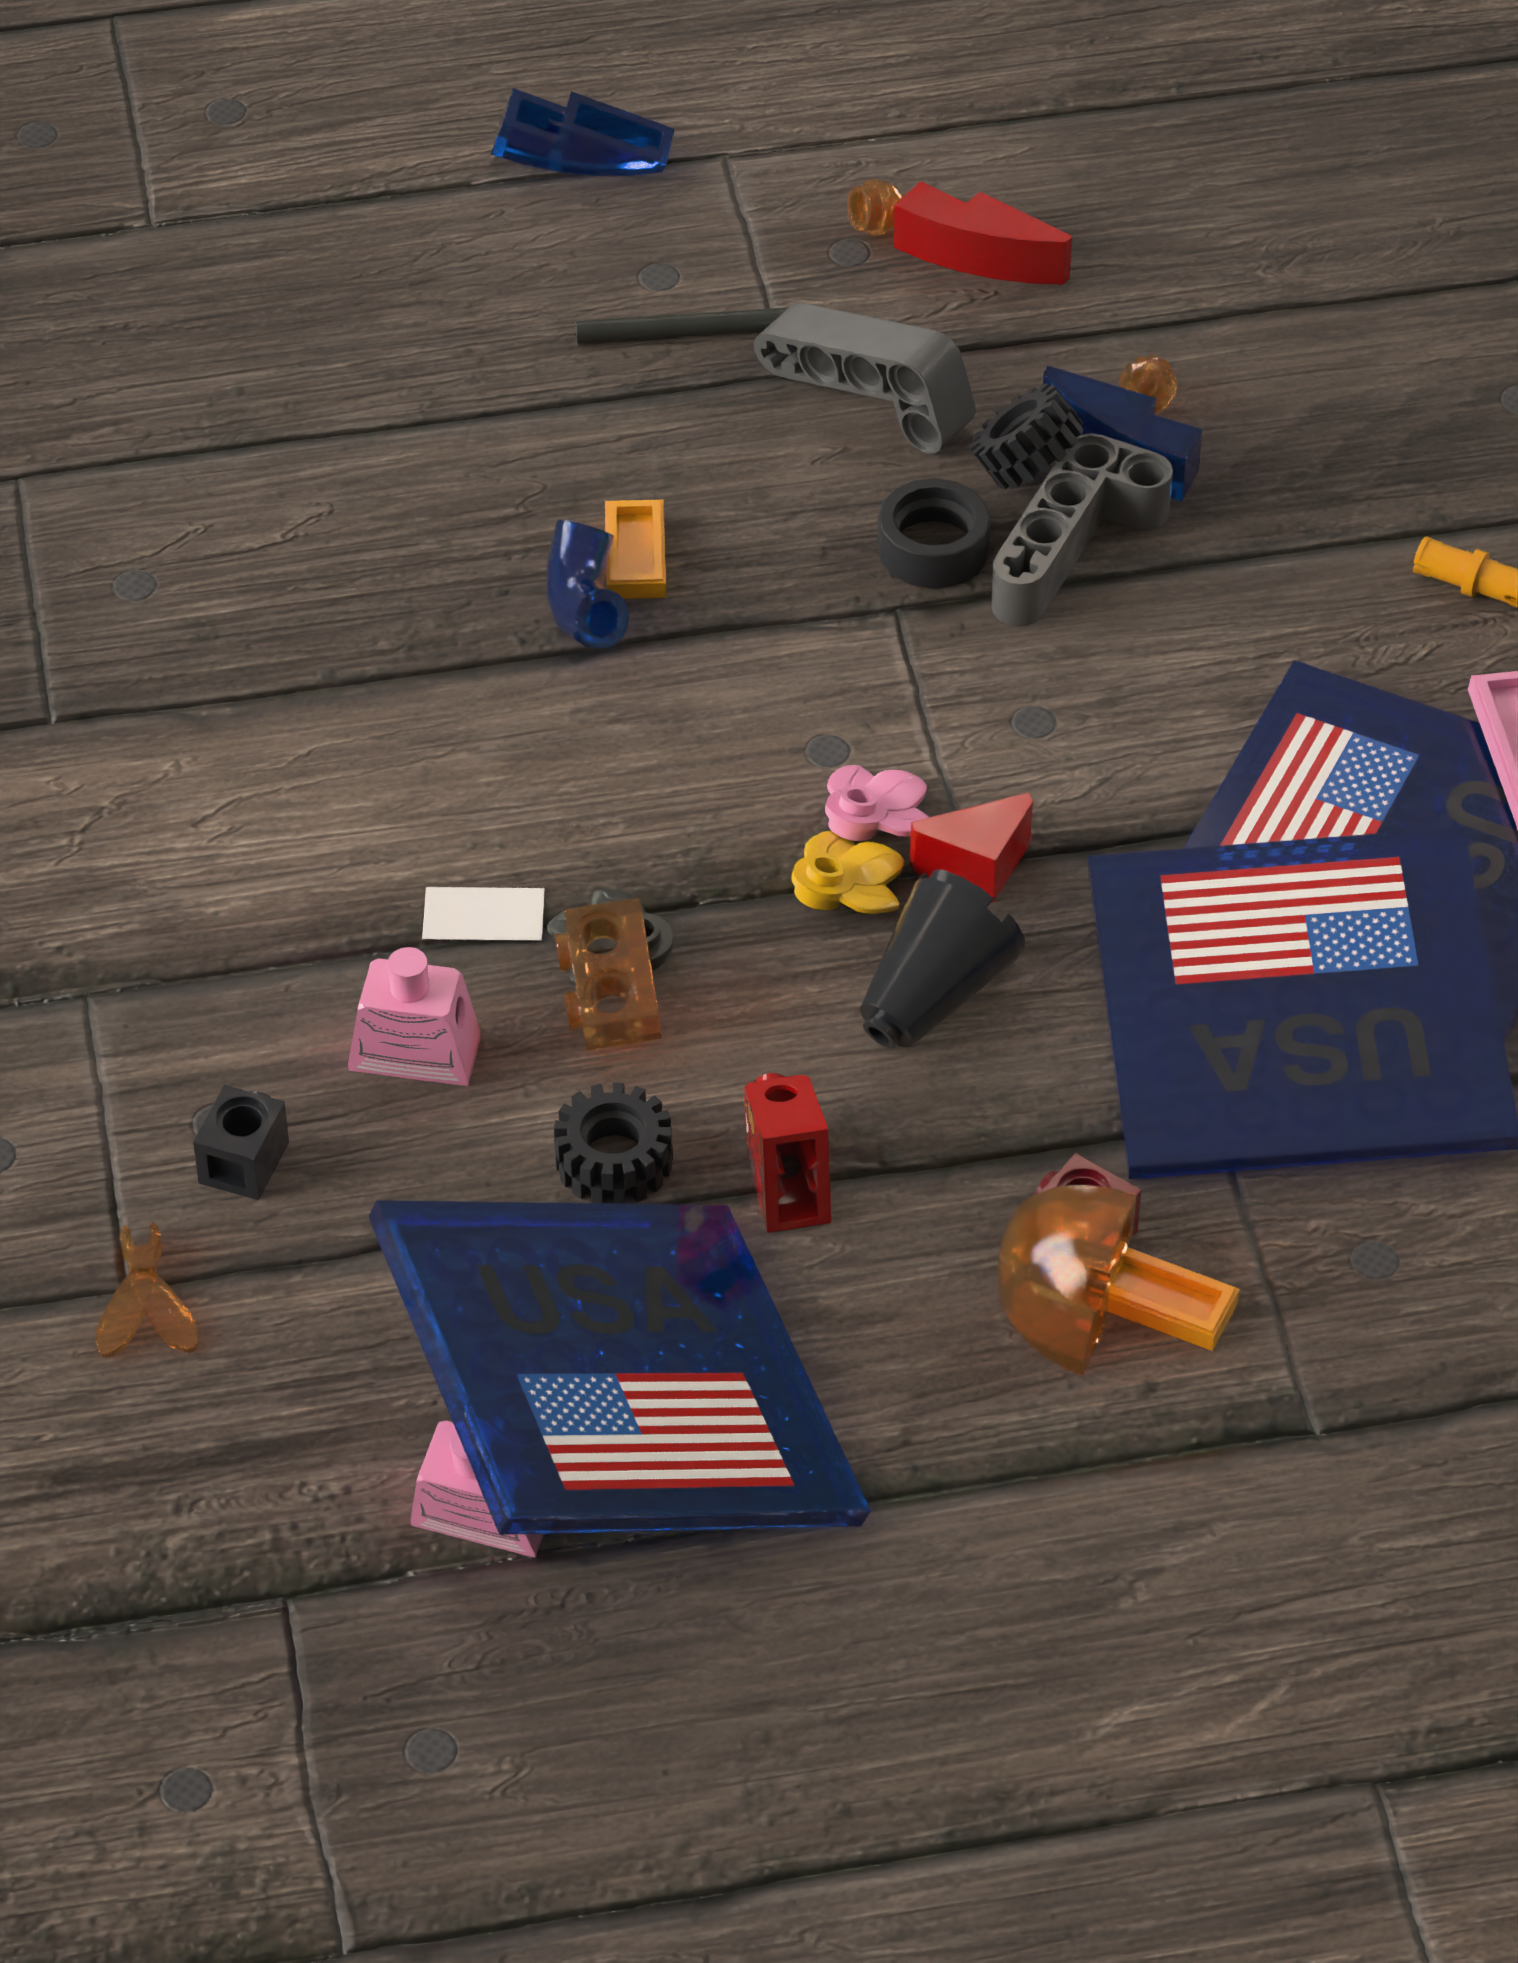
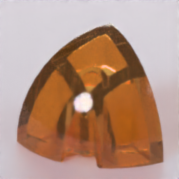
[997,1185,1136,1376]

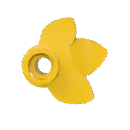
[791,830,905,914]

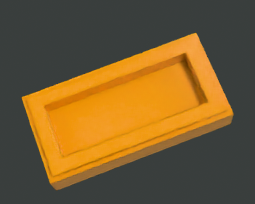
[605,500,666,599]
[1089,1243,1240,1351]

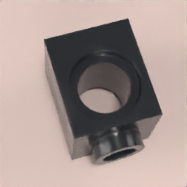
[193,1085,289,1200]

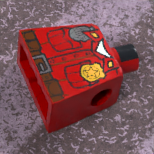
[744,1073,832,1233]

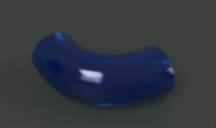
[547,519,629,649]

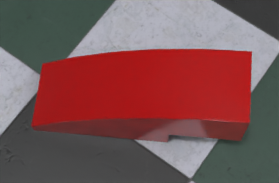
[893,181,1072,285]

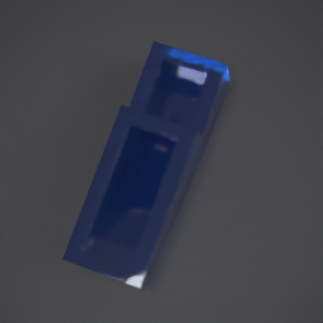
[490,88,675,176]
[1043,366,1202,501]

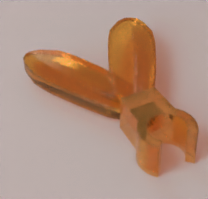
[96,1222,198,1358]

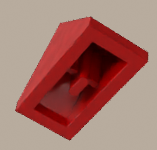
[910,792,1033,902]

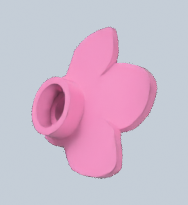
[825,765,929,841]

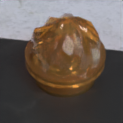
[847,179,902,236]
[1119,354,1177,414]

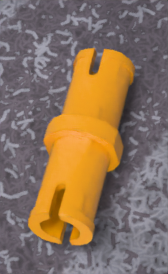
[1413,536,1518,608]

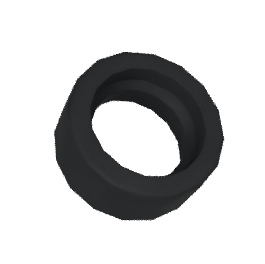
[877,478,991,589]

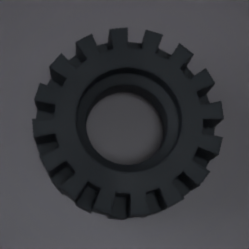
[970,384,1084,490]
[554,1082,673,1207]

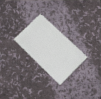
[422,887,545,941]

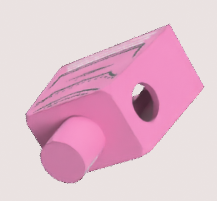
[348,947,481,1086]
[410,1421,557,1558]

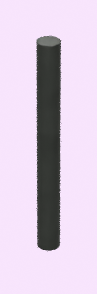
[576,307,789,344]

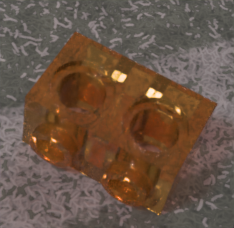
[555,897,662,1051]

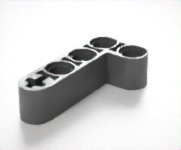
[754,303,976,454]
[991,434,1173,626]

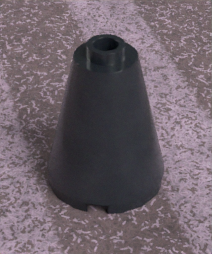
[860,870,1025,1048]

